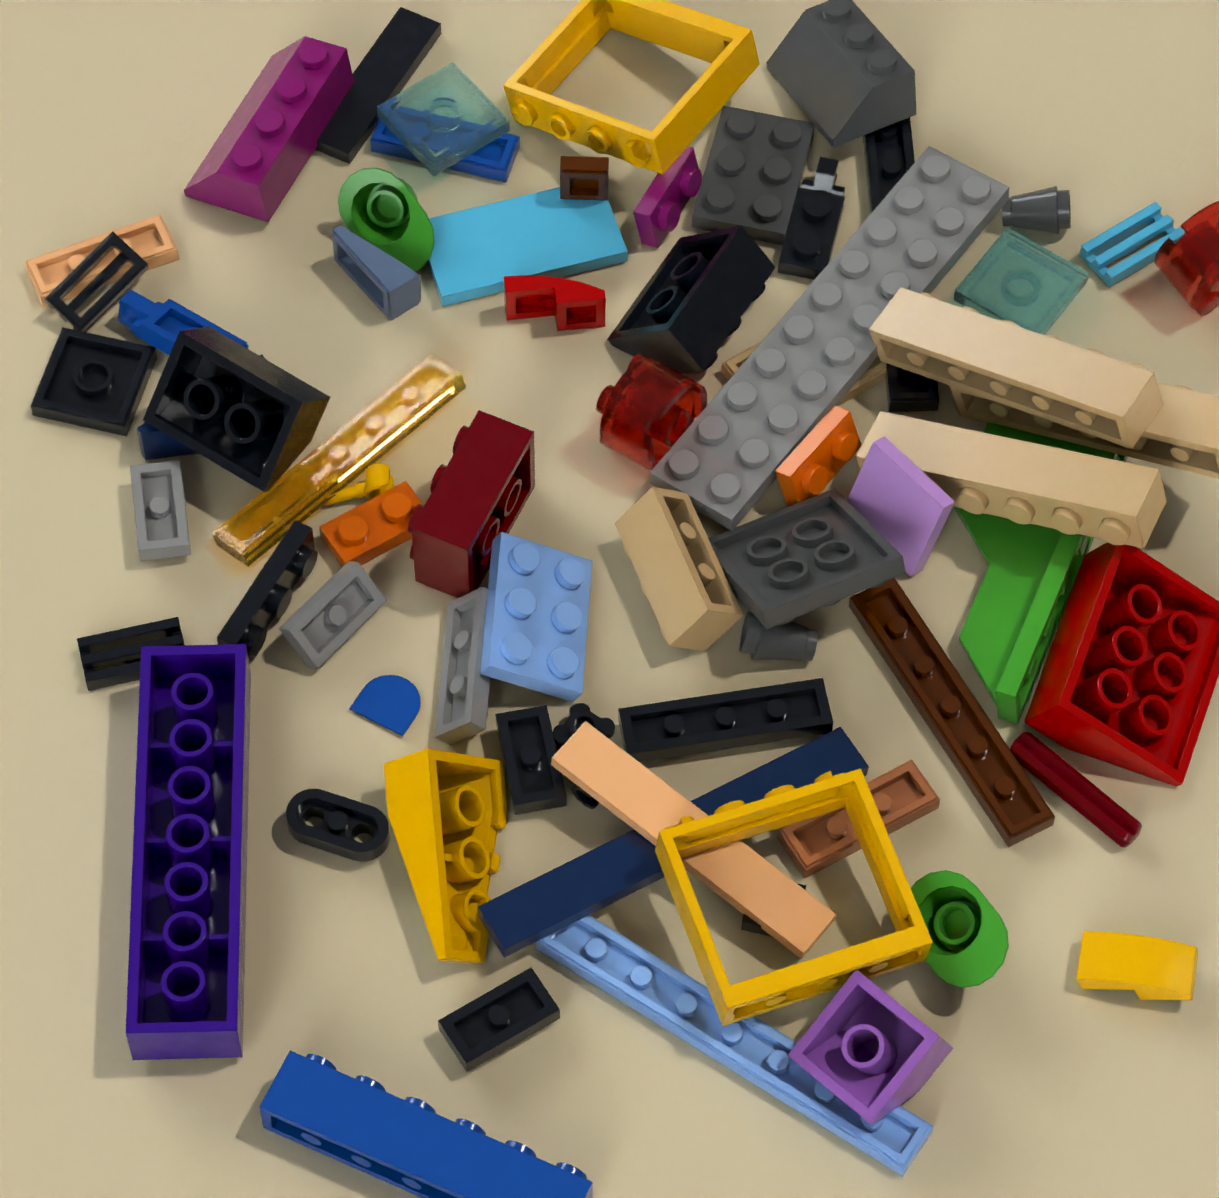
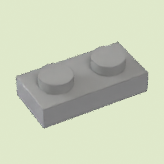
[130,460,191,561]
[279,561,387,668]

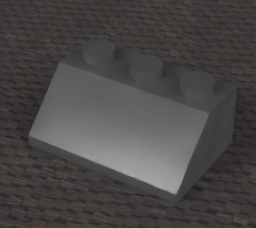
[767,0,916,148]

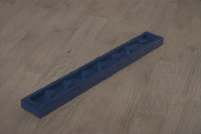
[477,727,869,958]

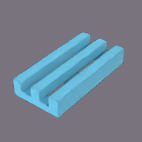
[1079,202,1186,288]

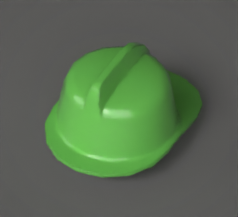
[338,168,435,272]
[911,870,1009,988]

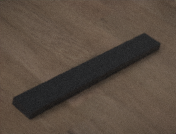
[863,117,939,412]

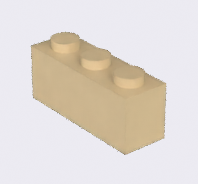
[615,487,744,651]

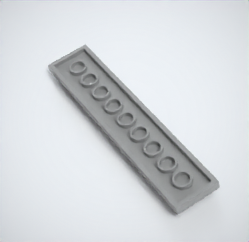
[650,146,1009,531]

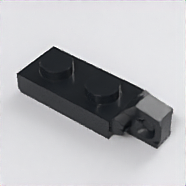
[778,157,845,280]

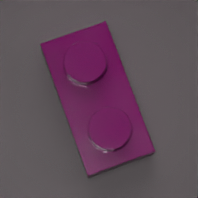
[633,147,702,248]

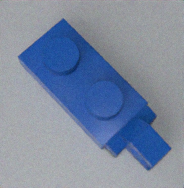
[117,290,249,355]

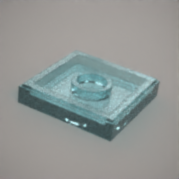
[377,62,510,176]
[953,227,1089,335]

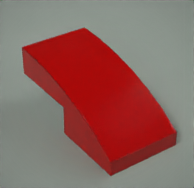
[504,275,606,331]

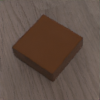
[560,156,609,200]

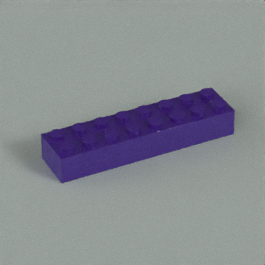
[126,644,251,1060]

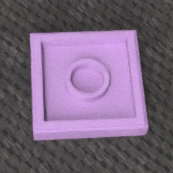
[847,436,955,577]

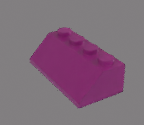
[184,36,354,222]

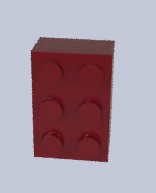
[408,410,535,598]

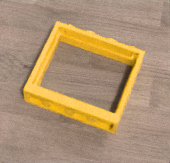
[503,0,760,175]
[655,768,933,1026]

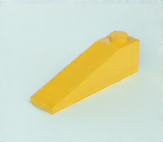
[384,748,508,965]

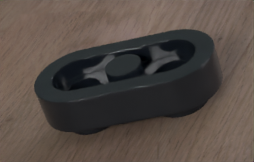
[286,789,390,862]

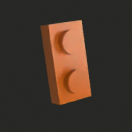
[775,405,861,506]
[319,481,422,567]

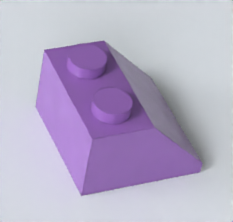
[787,969,953,1125]

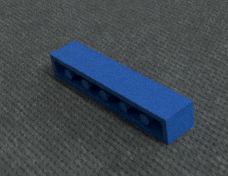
[259,1050,593,1198]

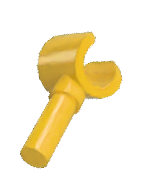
[323,463,394,506]

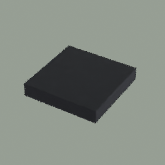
[31,327,157,437]

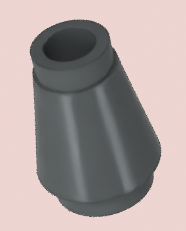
[1002,186,1071,234]
[739,612,818,661]

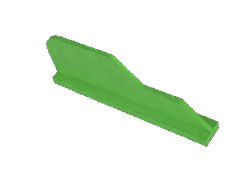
[954,422,1128,724]

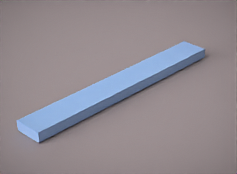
[536,915,933,1176]

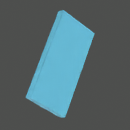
[427,187,628,307]

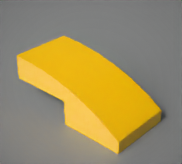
[1076,931,1198,1000]

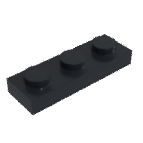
[217,520,318,657]

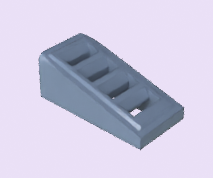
[332,225,421,320]

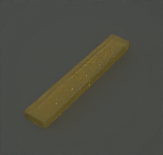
[212,356,466,567]

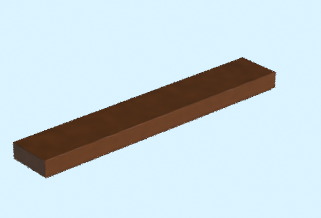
[849,578,1055,847]

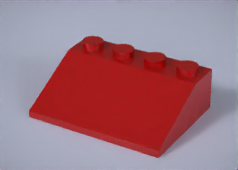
[1024,542,1219,787]

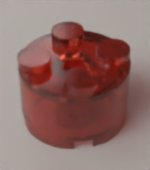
[1154,201,1219,316]
[596,354,707,471]

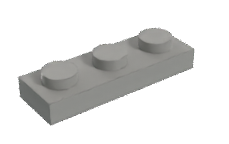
[435,587,490,745]

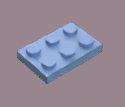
[480,532,592,702]

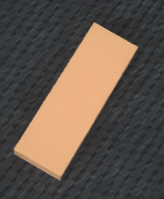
[24,214,179,307]

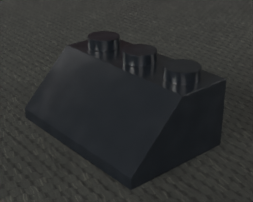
[607,225,775,376]
[143,326,330,492]

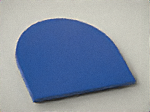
[349,675,421,736]

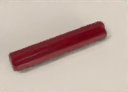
[1010,732,1142,848]

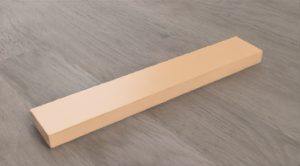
[551,721,837,959]

